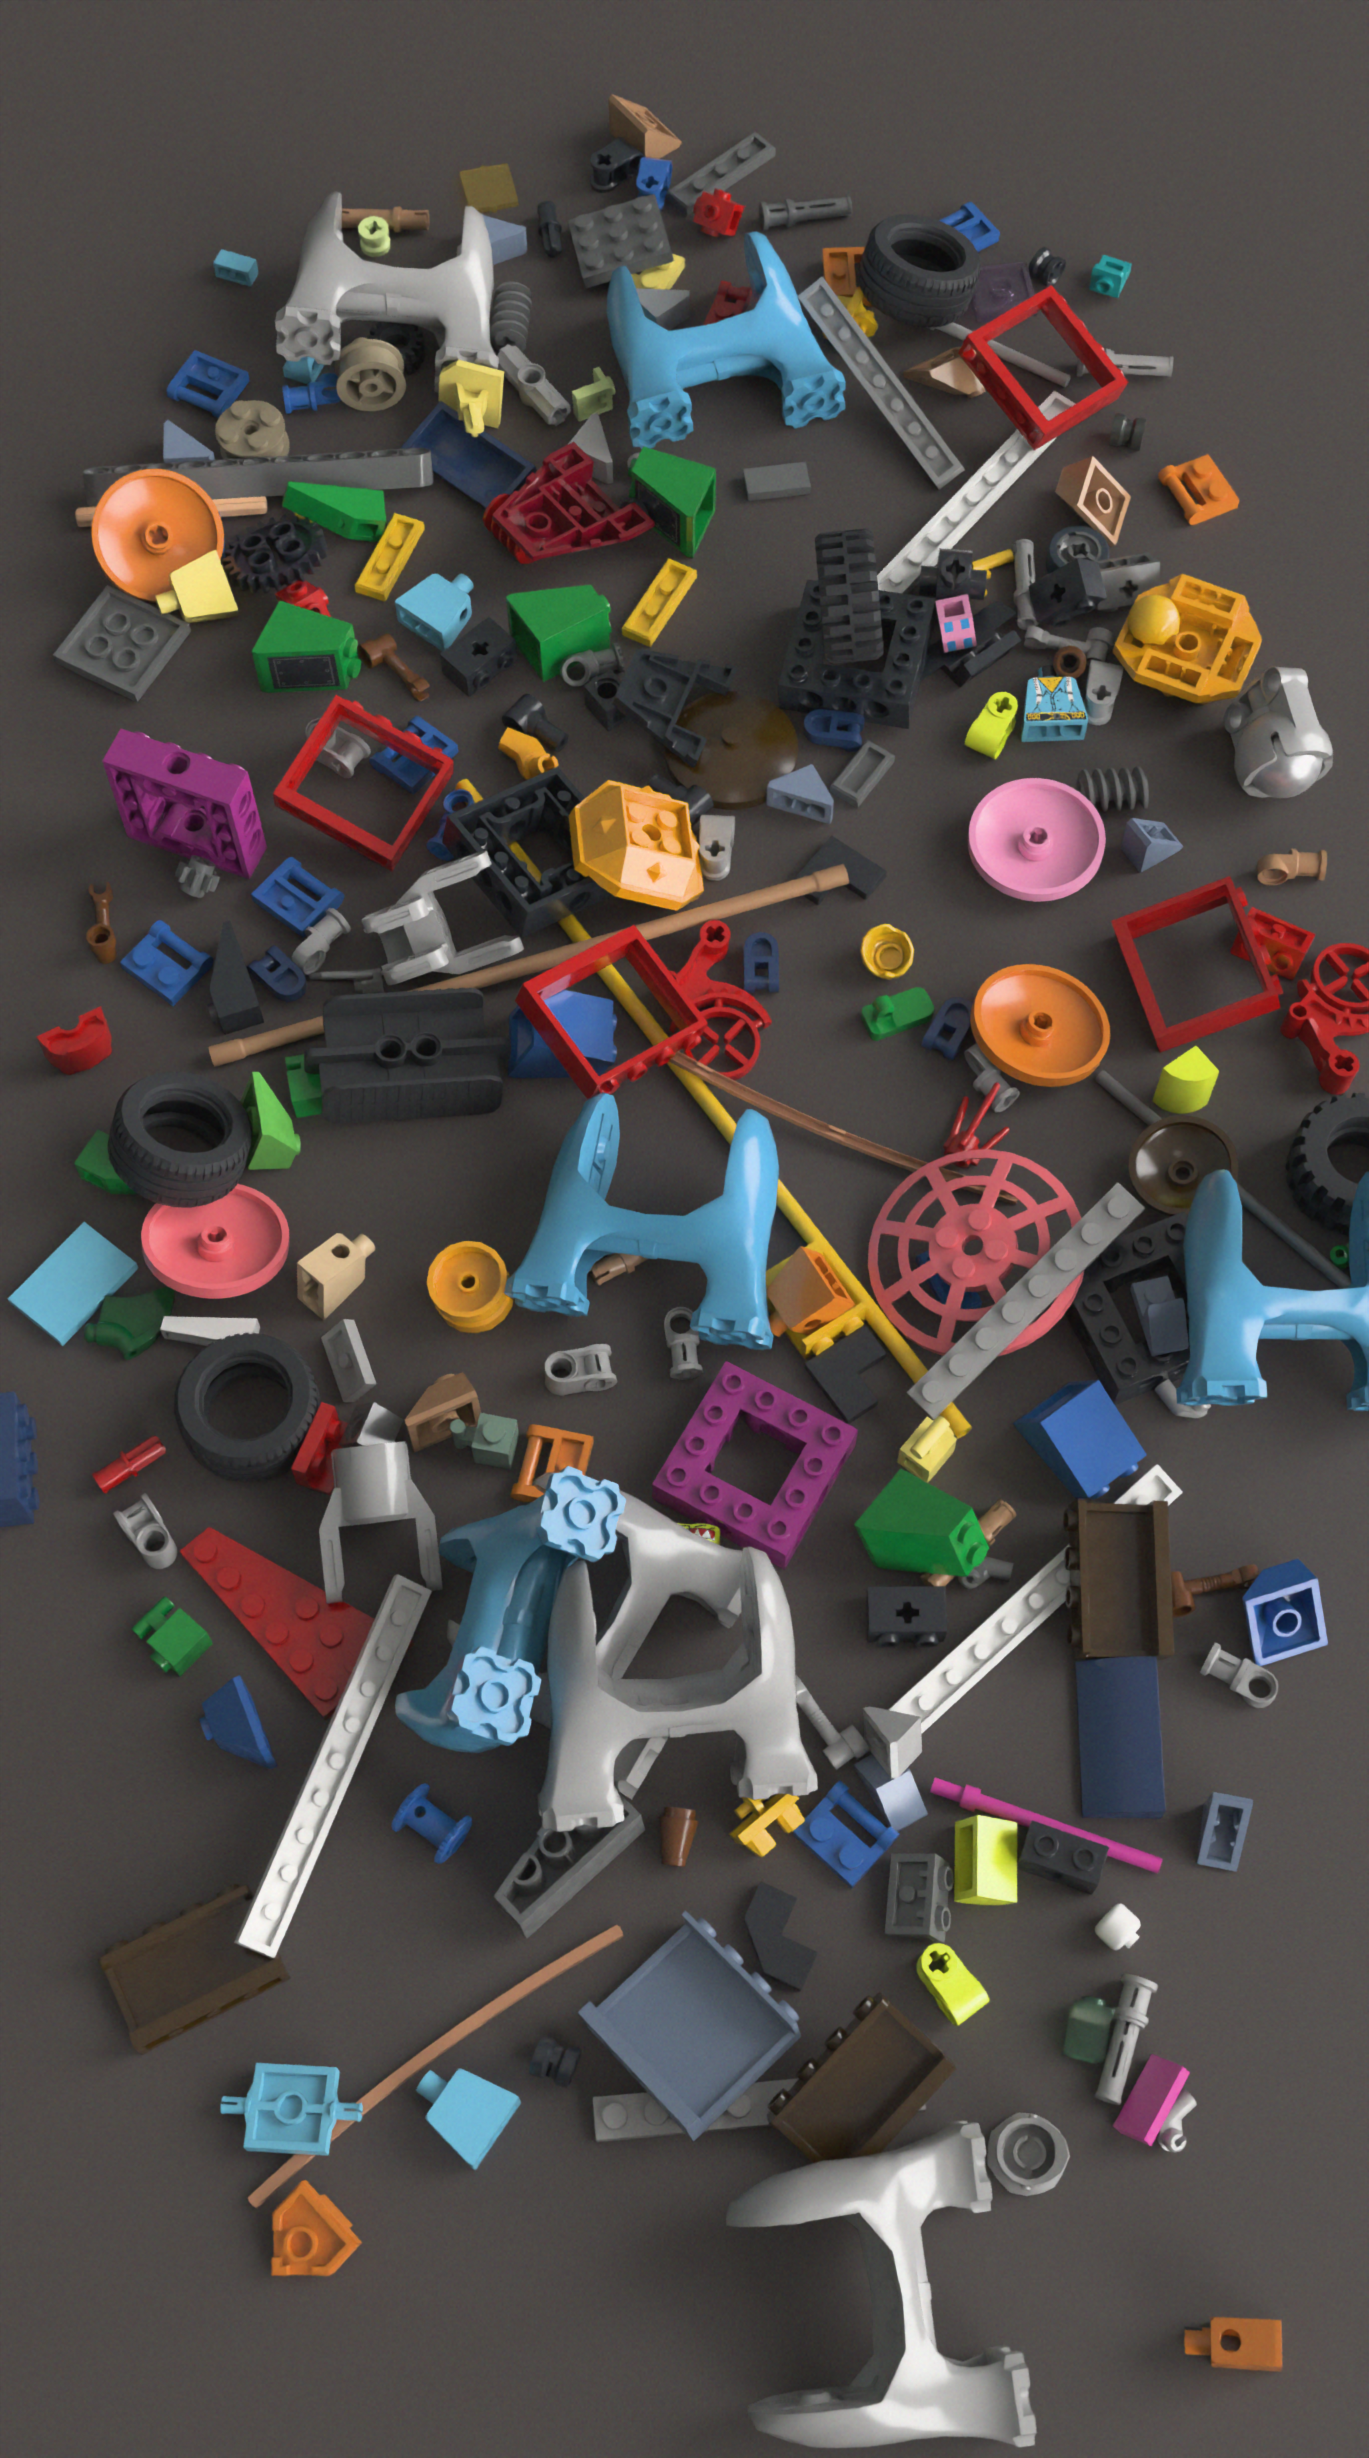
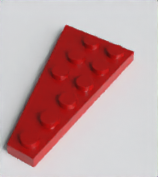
[179,1527,415,1721]

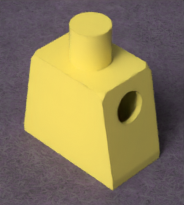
[155,550,238,623]

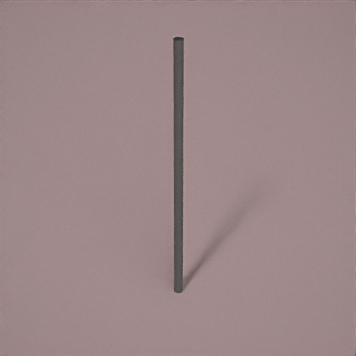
[1095,1070,1351,1289]

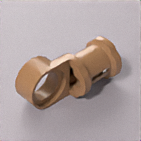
[1257,848,1327,886]

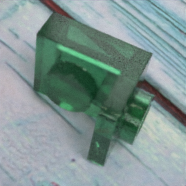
[1062,1996,1115,2065]

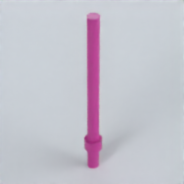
[930,1777,1162,1874]

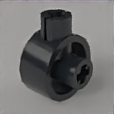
[919,548,987,615]

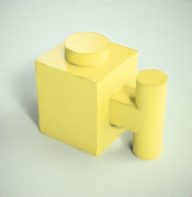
[897,1416,957,1483]

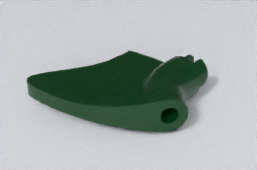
[84,1287,175,1360]

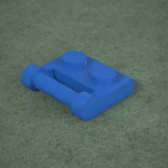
[939,201,1000,252]
[167,350,250,419]
[369,716,459,795]
[251,857,344,938]
[120,920,214,1006]
[793,1780,900,1889]

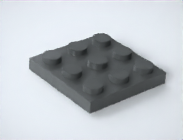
[568,194,674,288]
[53,585,191,702]

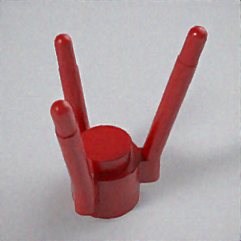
[943,1082,1010,1168]

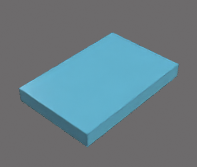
[8,1222,139,1346]

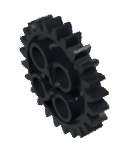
[222,515,328,594]

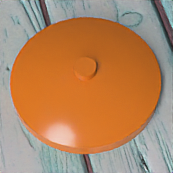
[91,469,224,603]
[970,964,1110,1087]

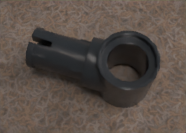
[502,693,569,752]
[646,773,713,829]

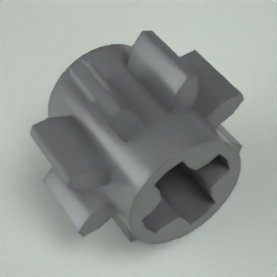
[174,855,220,898]

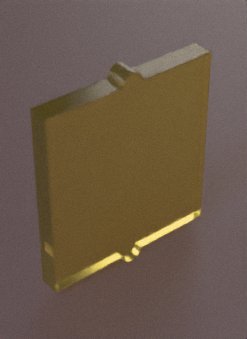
[460,163,519,213]

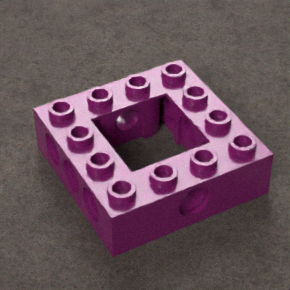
[102,728,267,879]
[652,1361,858,1570]

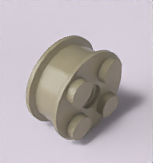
[334,337,406,411]
[215,400,290,459]

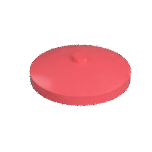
[141,1184,289,1299]

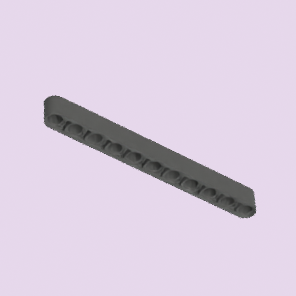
[82,448,434,506]

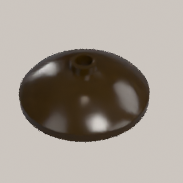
[1129,1115,1239,1217]

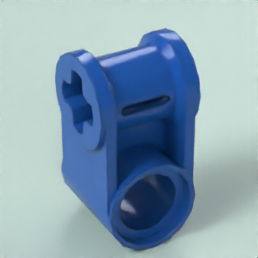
[636,157,672,212]

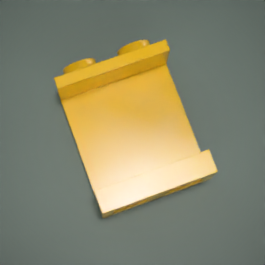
[765,1240,867,1359]

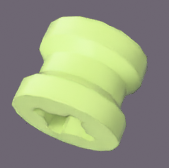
[358,216,391,257]

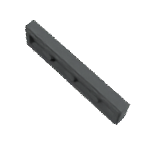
[667,132,775,216]

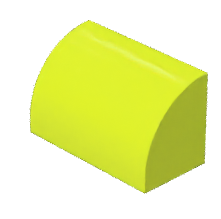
[1152,1046,1219,1114]
[954,1815,1017,1905]

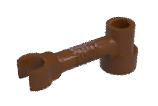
[357,633,430,702]
[86,882,117,964]
[1171,1564,1259,1618]

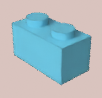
[213,249,259,287]

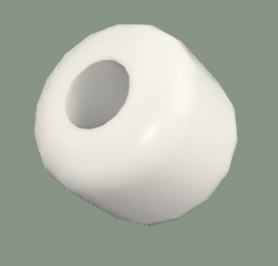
[1095,1903,1140,1950]

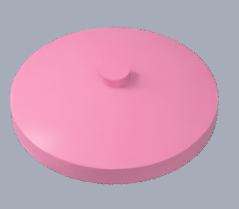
[968,778,1106,902]

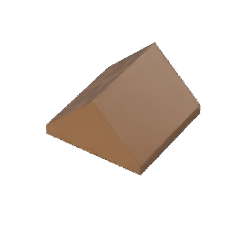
[608,94,682,159]

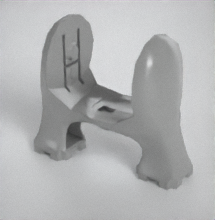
[275,191,499,393]
[447,1472,771,1799]
[537,1546,818,1831]
[726,2120,1037,2448]

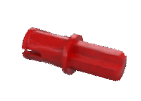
[92,1435,166,1494]

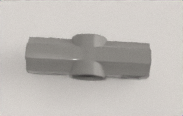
[497,344,571,426]

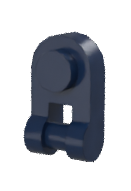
[803,709,865,752]
[744,932,779,993]
[247,945,307,1002]
[921,997,972,1061]

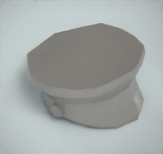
[987,2112,1070,2196]

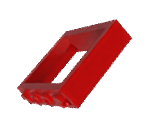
[958,285,1128,451]
[273,695,454,872]
[1111,876,1284,1053]
[515,925,708,1100]

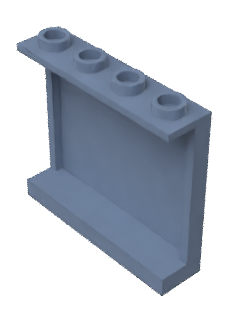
[578,1911,802,2142]

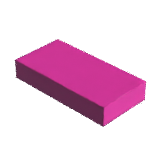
[1113,2054,1190,2146]

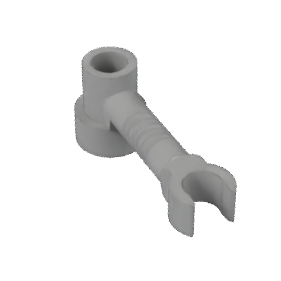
[1024,626,1114,667]
[795,1675,870,1770]

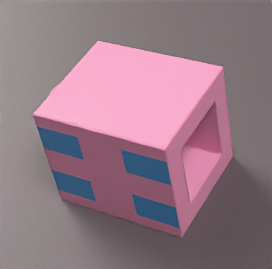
[935,594,977,653]

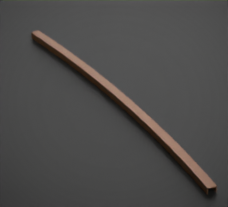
[669,1051,1018,1205]
[248,1925,623,2209]

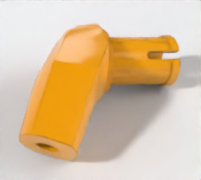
[498,727,558,780]

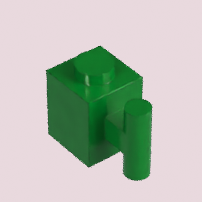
[285,1054,323,1118]
[131,1596,213,1677]

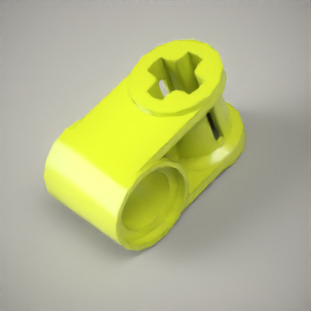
[965,692,1018,759]
[916,1943,989,2026]

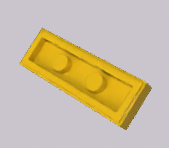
[355,513,425,601]
[622,558,697,647]

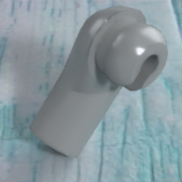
[1155,1379,1211,1418]
[1157,2089,1197,2153]

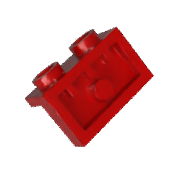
[1230,907,1316,980]
[291,1402,348,1495]

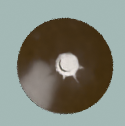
[665,691,798,810]

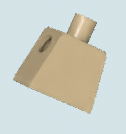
[297,1233,375,1320]

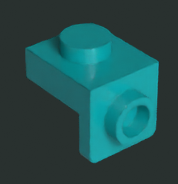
[1089,255,1132,299]

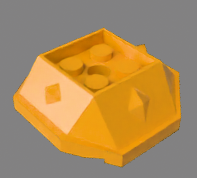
[1113,574,1262,705]
[569,780,704,911]

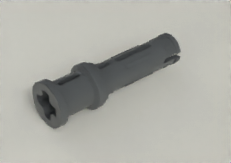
[759,195,852,230]

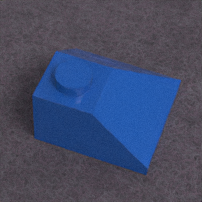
[1242,1559,1328,1666]
[199,1675,277,1769]

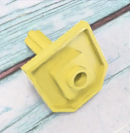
[438,360,504,437]

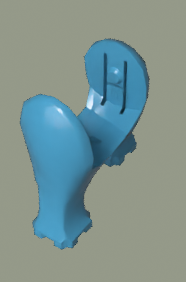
[607,231,845,449]
[504,1092,779,1351]
[1176,1169,1369,1411]
[395,1466,626,1753]

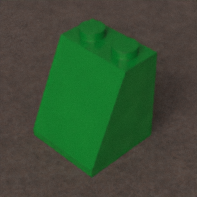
[854,1468,989,1577]

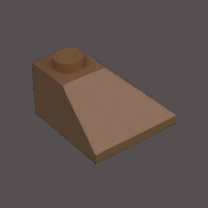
[903,347,985,398]
[1055,456,1131,547]
[405,1372,481,1453]

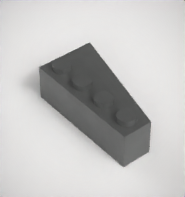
[494,1792,645,1939]

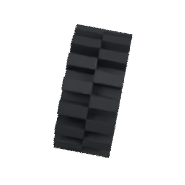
[367,321,425,375]

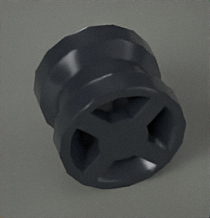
[1028,247,1066,287]

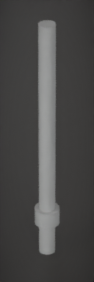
[926,322,1071,388]

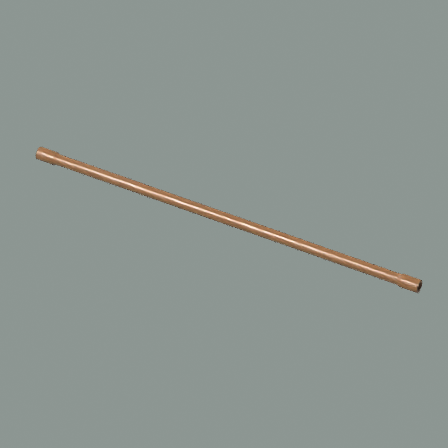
[208,864,849,1067]

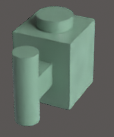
[450,1413,520,1470]

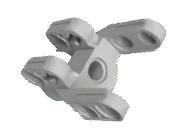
[361,850,524,985]
[319,1441,442,1604]

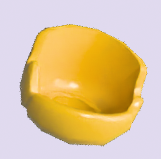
[1128,595,1180,644]
[860,924,914,980]

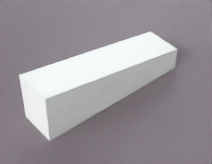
[160,1316,260,1346]

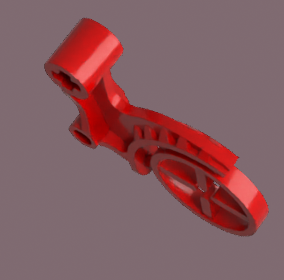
[669,920,772,1081]
[1280,943,1369,1095]

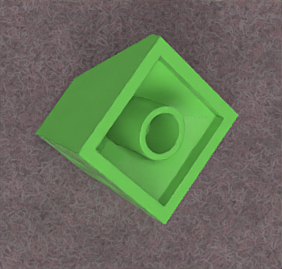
[240,1072,300,1170]

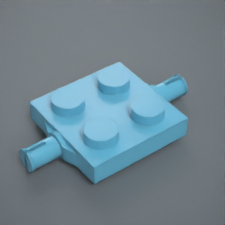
[221,2063,363,2156]

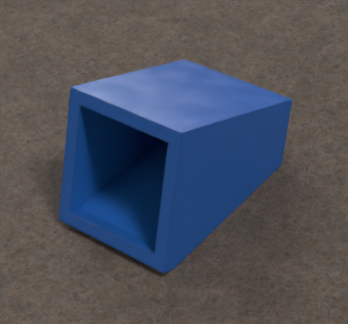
[508,990,617,1078]
[1013,1380,1147,1500]

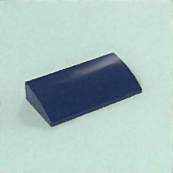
[401,401,537,509]
[1075,1656,1166,1819]

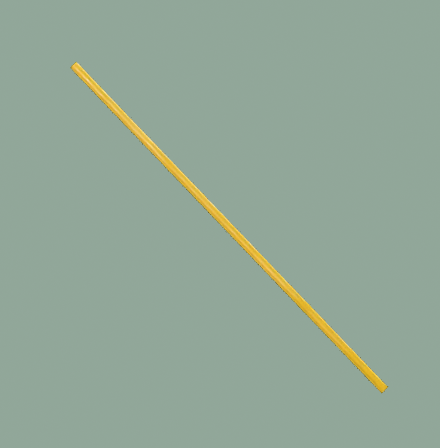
[455,779,972,1439]

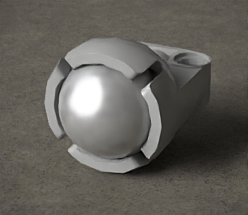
[1224,667,1333,798]

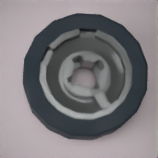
[1046,526,1109,574]

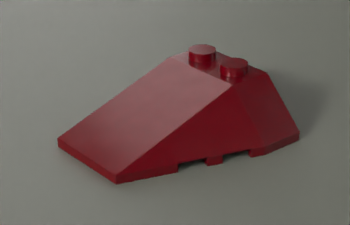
[492,442,655,561]

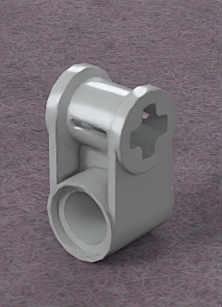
[1084,660,1124,725]
[305,718,371,779]
[699,815,735,881]
[545,1344,617,1396]
[113,1493,177,1569]

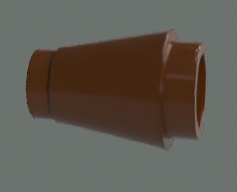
[1053,646,1086,679]
[659,1807,699,1867]

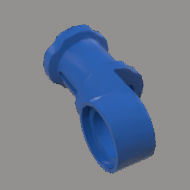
[282,373,341,414]
[426,789,475,861]

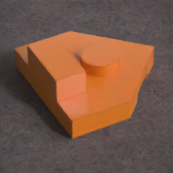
[271,2180,362,2276]

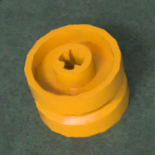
[427,1241,514,1334]

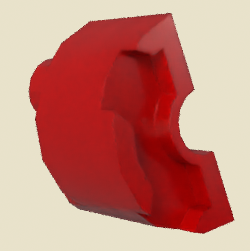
[36,1006,112,1075]

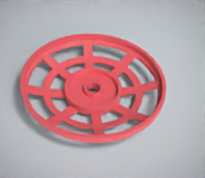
[868,1149,1084,1356]

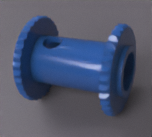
[392,1783,472,1864]

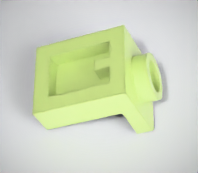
[572,367,615,422]

